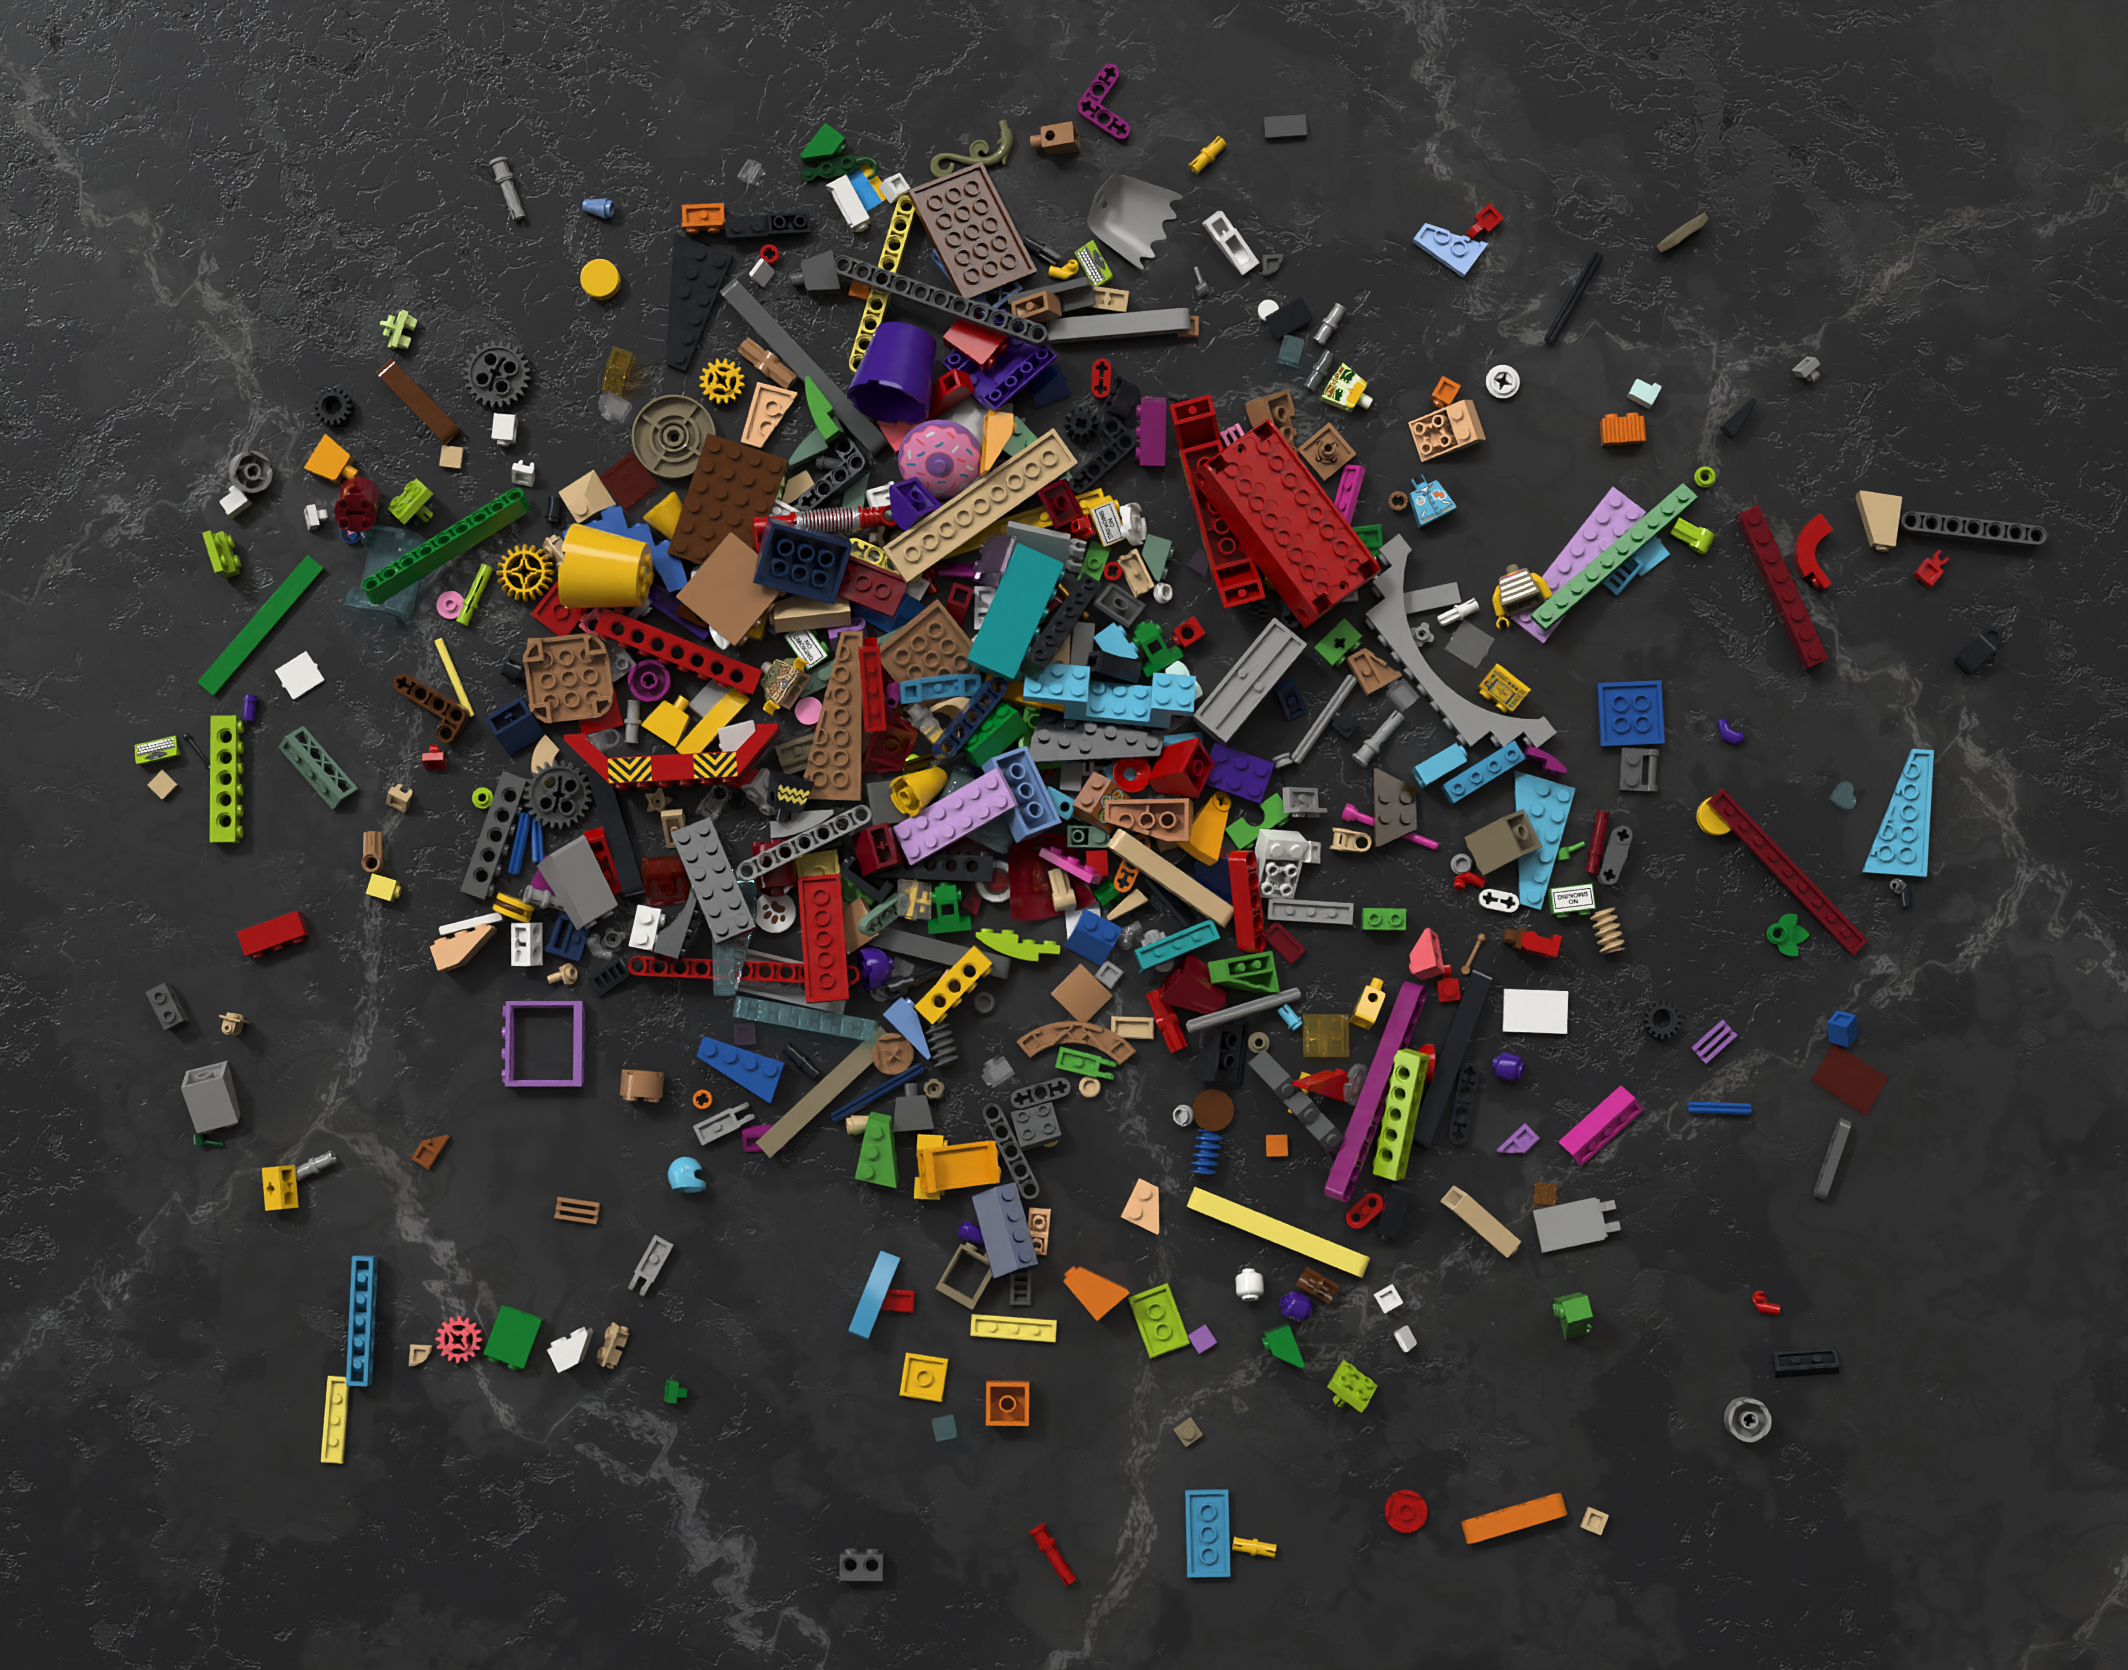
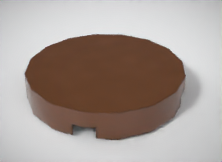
[1192,1089,1234,1131]

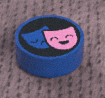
[340,529,363,544]

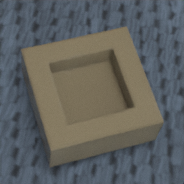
[1173,1417,1203,1447]

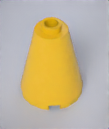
[643,491,683,540]
[889,767,948,817]

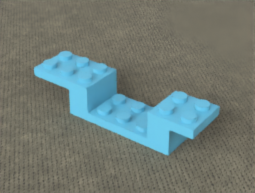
[1023,663,1196,728]

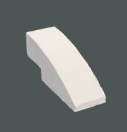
[1202,211,1259,275]

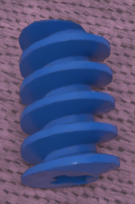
[1190,1129,1223,1175]

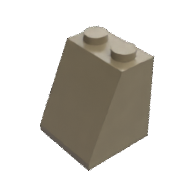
[1464,809,1542,875]

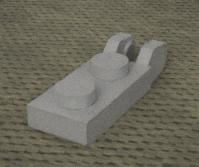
[693,1102,755,1146]
[628,1235,674,1297]

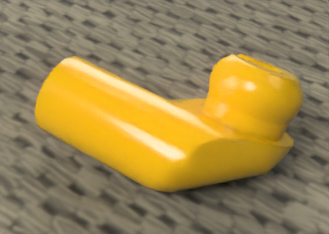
[1048,260,1079,280]

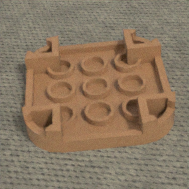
[523,633,614,723]

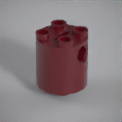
[334,476,381,532]
[752,839,797,897]

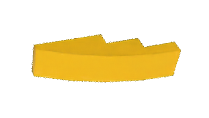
[676,687,751,754]

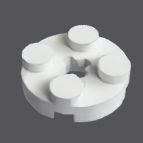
[1120,503,1147,546]

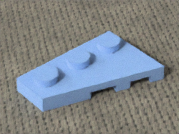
[1412,223,1488,277]

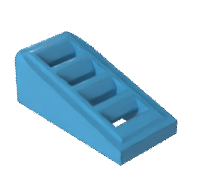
[1602,555,1645,595]

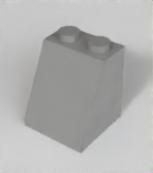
[181,1061,240,1133]

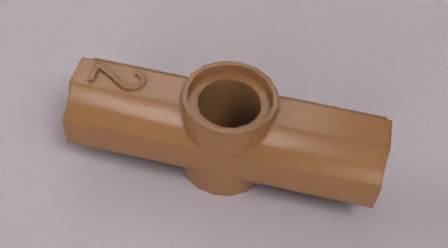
[738,337,798,390]

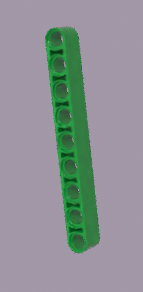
[362,488,531,605]

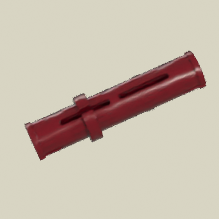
[1585,810,1610,875]

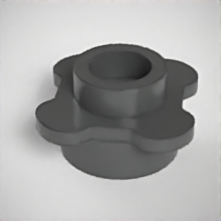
[601,928,626,952]

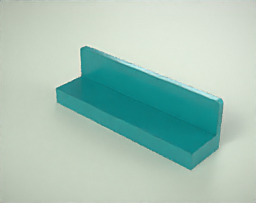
[1134,919,1220,974]

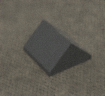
[1093,582,1146,632]

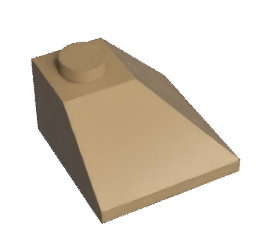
[559,470,616,525]

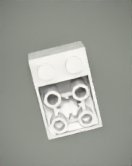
[1255,829,1307,899]

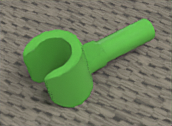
[1557,842,1585,860]

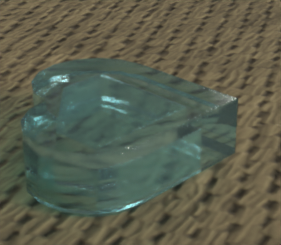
[1829,782,1856,809]

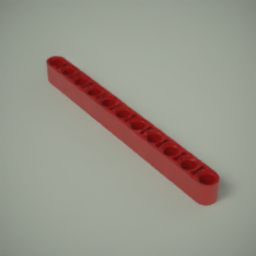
[628,956,861,985]

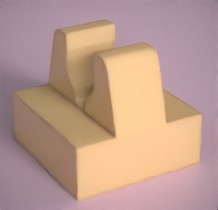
[386,784,412,813]

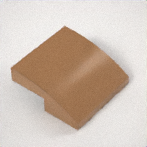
[1051,964,1113,1022]

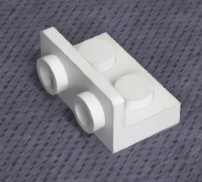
[629,905,666,951]

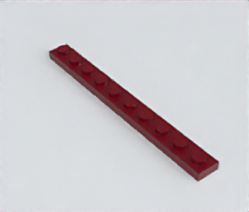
[1706,788,1868,955]

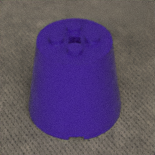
[847,322,937,425]

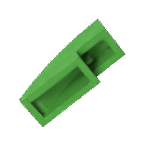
[805,376,841,444]

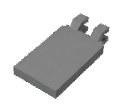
[1002,521,1087,573]
[1532,1197,1621,1253]

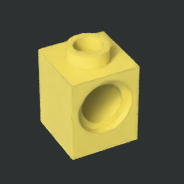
[366,874,401,902]

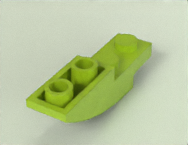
[976,929,1060,962]

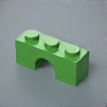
[1224,793,1292,851]

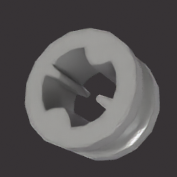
[1272,752,1293,769]

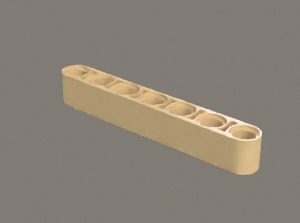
[1106,829,1234,928]

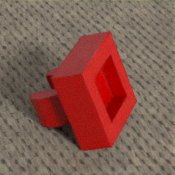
[422,745,447,770]

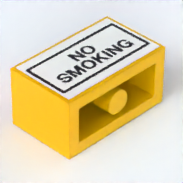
[1086,495,1126,547]

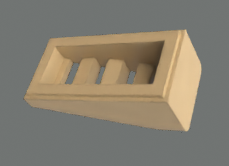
[1106,889,1148,921]

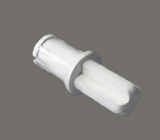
[1437,598,1479,626]

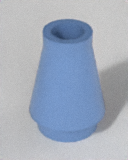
[582,198,615,219]

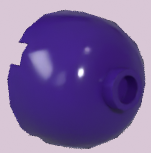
[856,947,894,991]

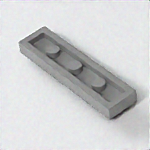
[1267,898,1354,925]

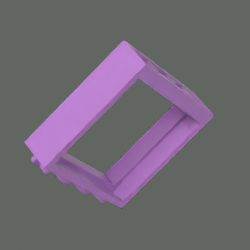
[501,1001,585,1087]

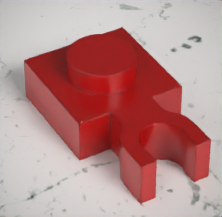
[1913,549,1950,588]

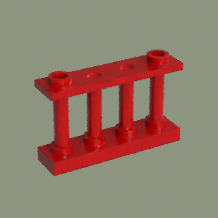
[858,637,886,732]

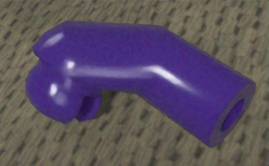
[1717,718,1744,745]

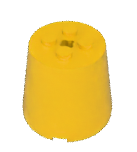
[558,524,653,608]

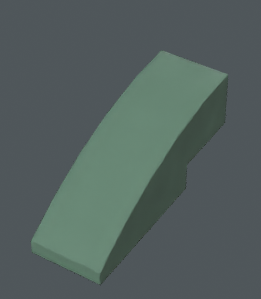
[789,416,845,469]

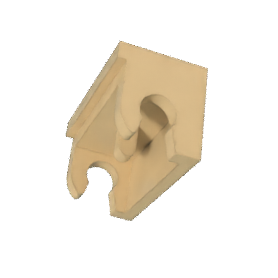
[1088,286,1129,312]
[1117,549,1155,598]

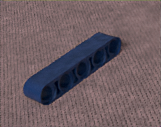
[932,677,1008,760]

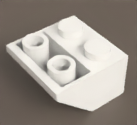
[547,1327,593,1373]

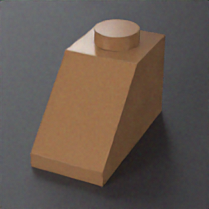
[1011,290,1062,322]

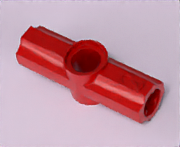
[1146,988,1188,1053]

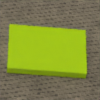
[1128,1283,1190,1358]

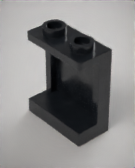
[839,855,898,903]

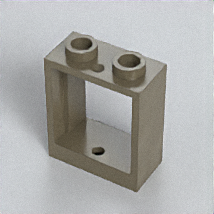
[935,1242,992,1310]

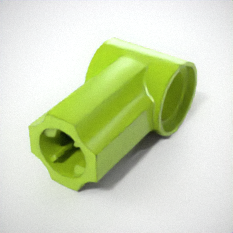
[1670,518,1716,555]

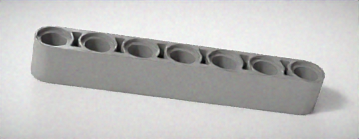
[1045,308,1191,344]
[736,805,871,882]

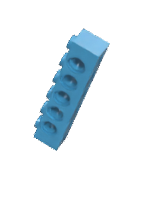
[346,1255,378,1386]

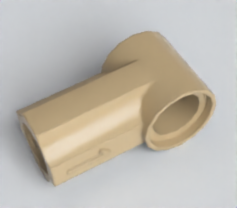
[1048,868,1077,912]

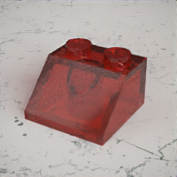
[642,855,689,907]

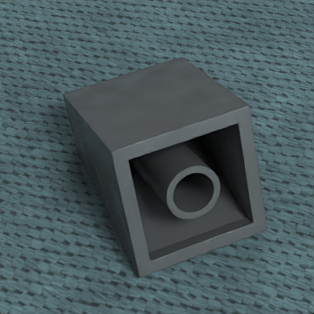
[867,781,927,826]

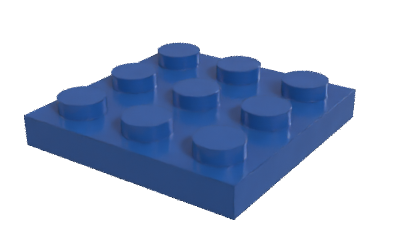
[1597,680,1665,747]

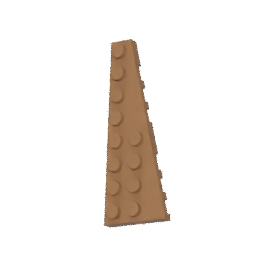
[803,631,864,801]

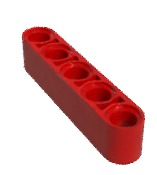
[1228,851,1265,953]

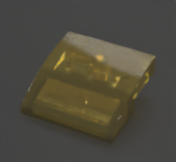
[1303,1014,1349,1057]

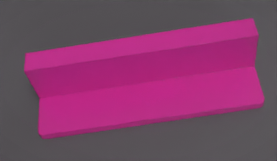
[1559,1086,1644,1166]

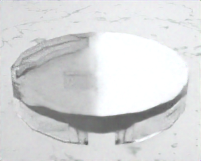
[1343,1063,1369,1106]

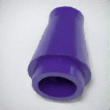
[957,1221,984,1246]

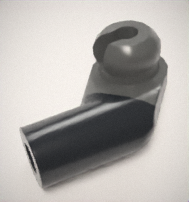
[1889,879,1912,907]

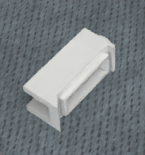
[825,175,871,233]

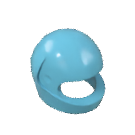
[668,1157,706,1193]

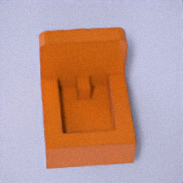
[1430,376,1461,409]

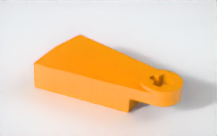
[1176,791,1231,866]

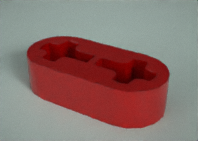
[1091,358,1111,400]

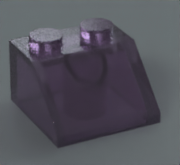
[972,536,1016,589]

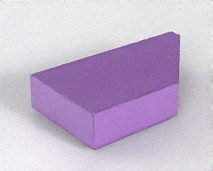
[1496,1123,1540,1153]

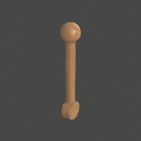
[1461,934,1486,974]

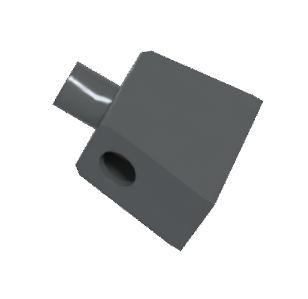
[791,250,841,295]
[893,1083,935,1132]

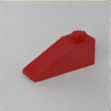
[583,826,623,895]
[1292,1068,1355,1103]

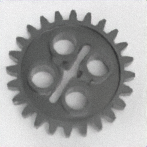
[463,340,532,409]
[522,760,592,829]

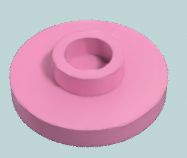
[436,591,463,619]
[795,697,822,725]

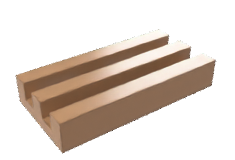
[554,1197,600,1224]

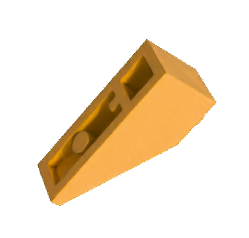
[980,410,1016,477]

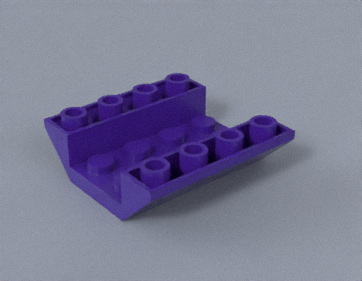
[941,308,1058,412]

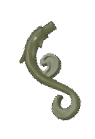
[930,120,1014,178]

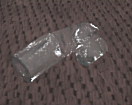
[586,933,613,961]

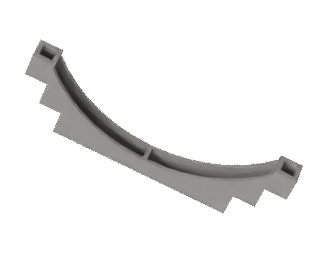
[1364,534,1557,748]

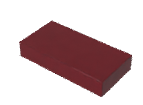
[1264,920,1306,965]

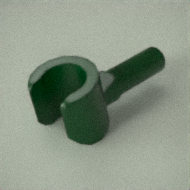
[193,1134,224,1148]

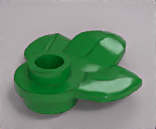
[1766,914,1809,956]

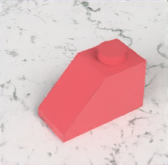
[1409,928,1445,981]

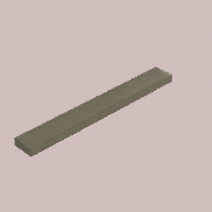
[756,1026,887,1158]

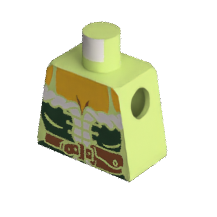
[1320,362,1373,412]

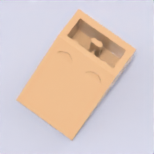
[1408,400,1486,462]
[430,923,498,972]

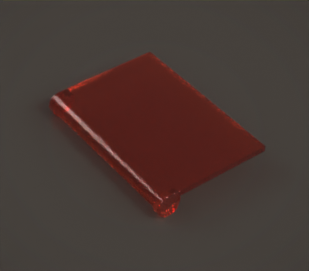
[1811,1044,1888,1114]

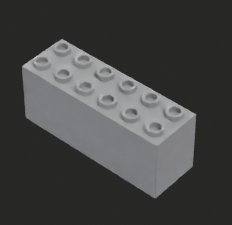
[1192,618,1307,746]

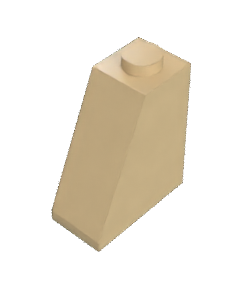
[1856,490,1902,552]

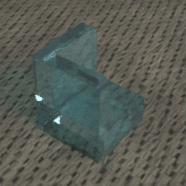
[1277,334,1304,368]
[932,1414,958,1442]

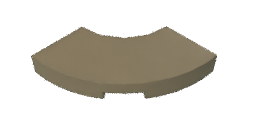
[1657,213,1708,252]

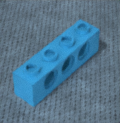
[1441,740,1526,805]

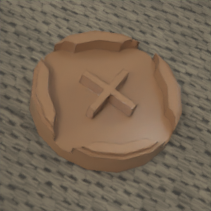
[871,1033,914,1075]

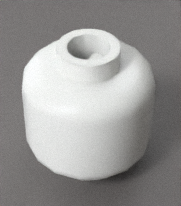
[1235,1269,1264,1301]

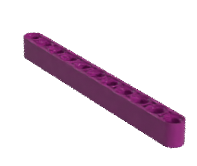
[1324,981,1427,1203]

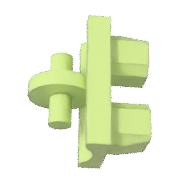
[380,309,417,349]

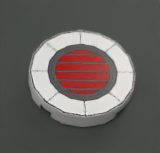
[975,861,1010,902]

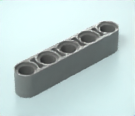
[983,1103,1040,1199]

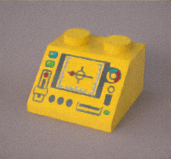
[1477,663,1531,714]

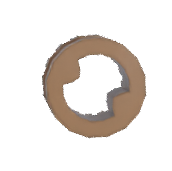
[1388,491,1408,512]

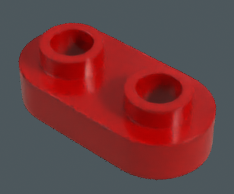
[1345,1193,1383,1229]

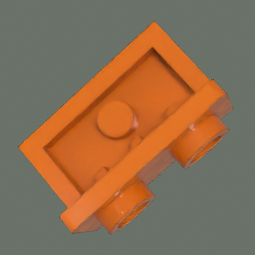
[682,203,725,234]

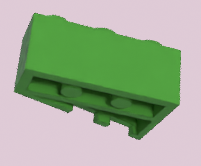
[1208,951,1280,996]
[855,1111,899,1188]
[1552,1292,1593,1340]

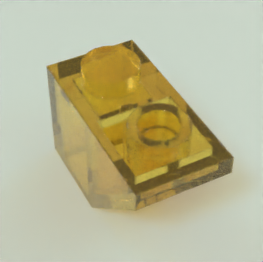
[602,346,636,397]

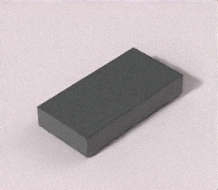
[1264,114,1307,139]

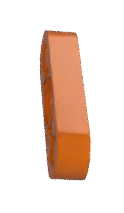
[1114,834,1151,893]

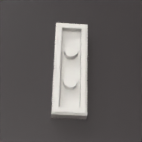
[439,912,506,936]

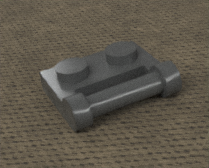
[1619,748,1660,792]

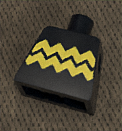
[767,770,815,823]

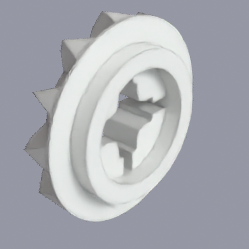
[1486,365,1520,399]

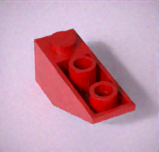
[925,368,975,422]

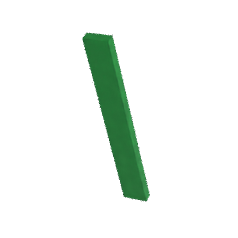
[198,555,325,696]

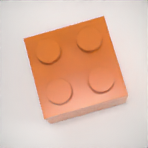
[986,1380,1030,1426]

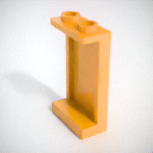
[917,1140,1001,1193]

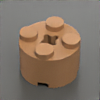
[620,1069,664,1102]

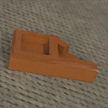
[411,1135,451,1170]

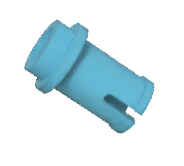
[1277,1003,1303,1031]

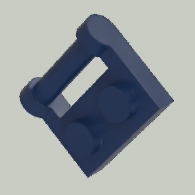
[544,910,591,962]

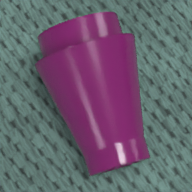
[885,682,900,708]

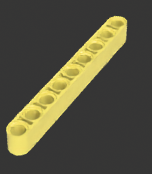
[849,196,916,375]
[1187,1187,1370,1278]

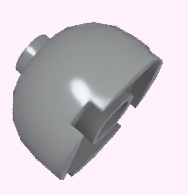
[228,451,273,493]

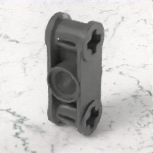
[1597,826,1633,886]

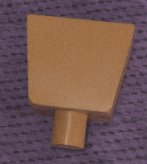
[1030,121,1081,154]

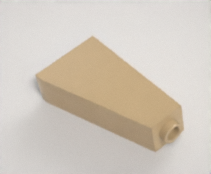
[769,595,851,633]
[1440,1186,1521,1258]

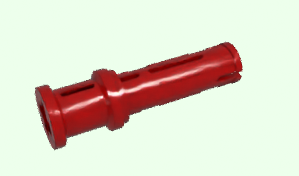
[1028,1522,1076,1586]

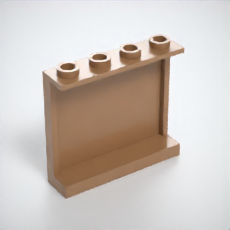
[676,532,787,648]

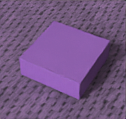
[1187,1324,1217,1354]

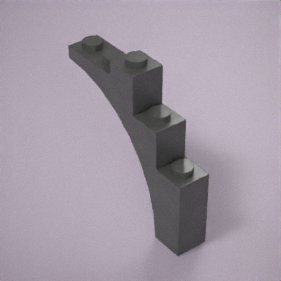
[1248,1050,1344,1162]

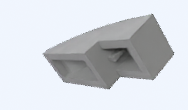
[770,810,835,840]

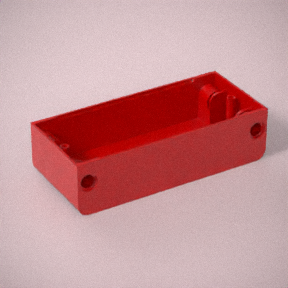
[1191,419,1381,629]

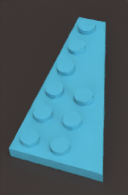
[1862,749,1934,877]
[1514,771,1576,910]

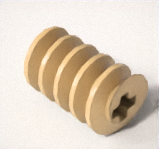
[1590,907,1625,954]

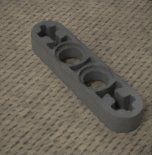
[1813,1118,1851,1200]

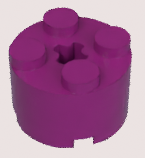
[628,659,673,704]

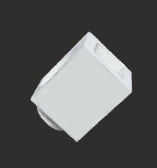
[491,413,518,446]

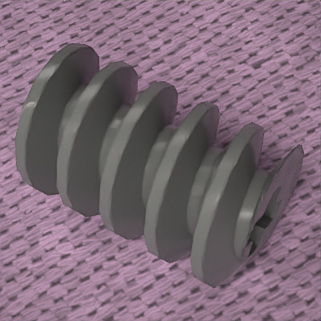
[925,1022,959,1068]

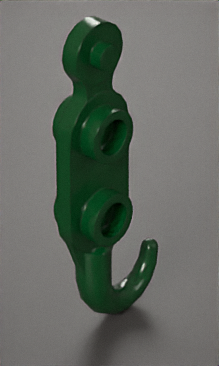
[802,155,879,182]

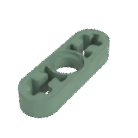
[858,893,909,937]

